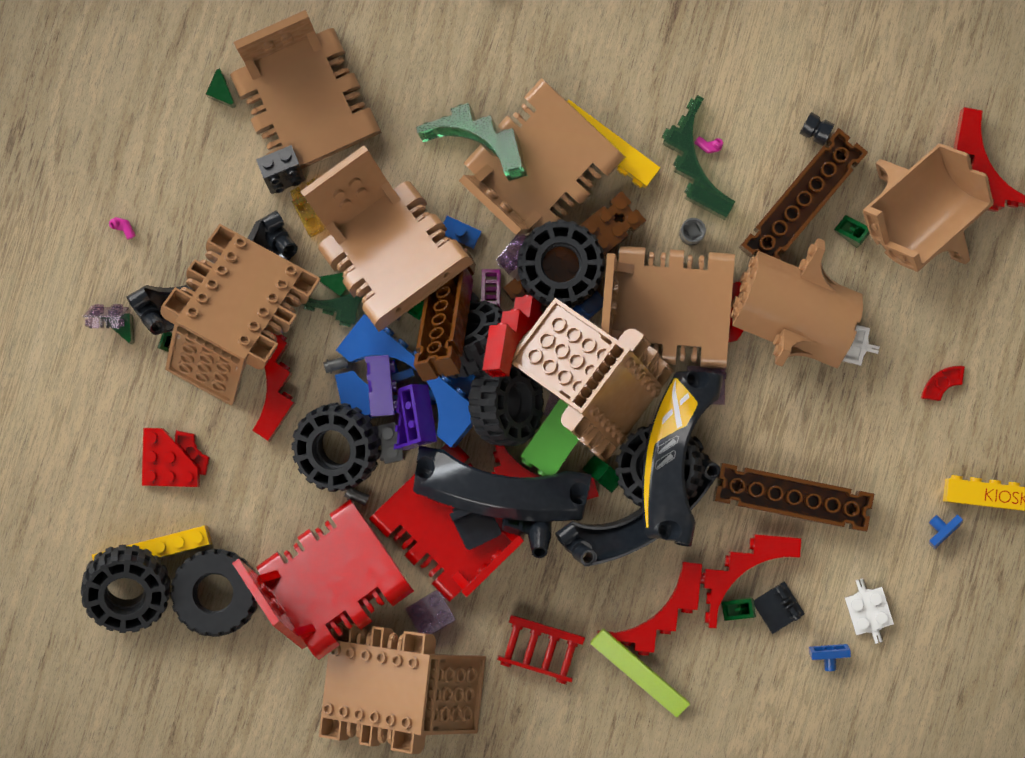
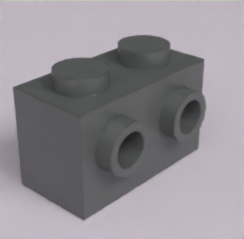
[376,422,405,464]

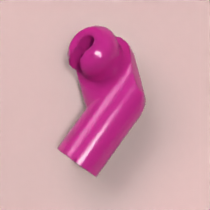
[694,136,723,153]
[109,217,136,240]

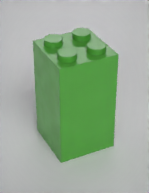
[521,399,579,476]

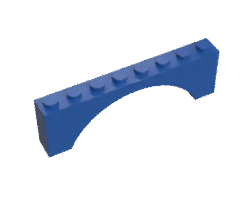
[336,314,473,448]
[335,371,475,419]

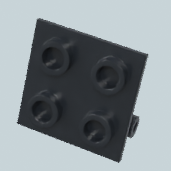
[754,581,805,634]

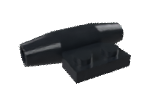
[502,518,552,558]

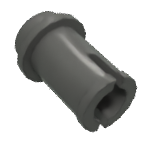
[323,357,349,374]
[344,487,370,506]

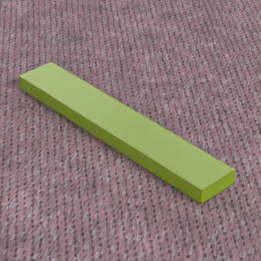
[590,628,690,717]

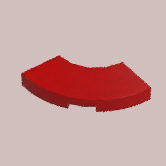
[920,366,965,401]
[175,430,210,476]

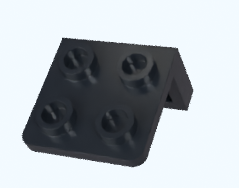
[256,145,306,194]
[449,508,501,550]

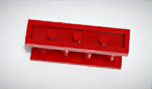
[497,614,585,685]

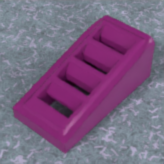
[481,269,501,309]

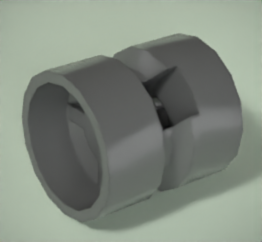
[679,218,706,246]

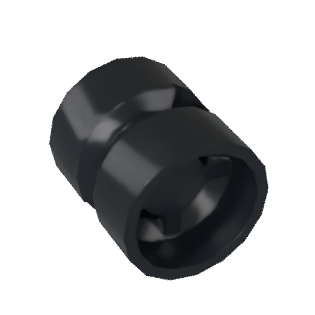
[799,112,835,146]

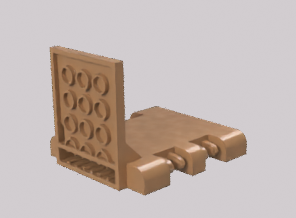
[230,10,382,169]
[459,78,626,235]
[300,145,473,332]
[160,224,321,406]
[601,246,735,369]
[512,298,674,463]
[319,621,486,754]

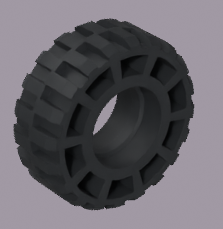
[518,220,605,308]
[441,300,503,378]
[468,364,544,446]
[291,402,381,492]
[615,424,705,507]
[81,544,170,633]
[170,549,257,637]

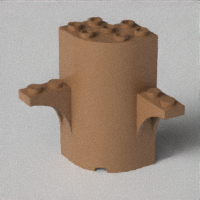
[863,143,993,272]
[731,238,863,369]

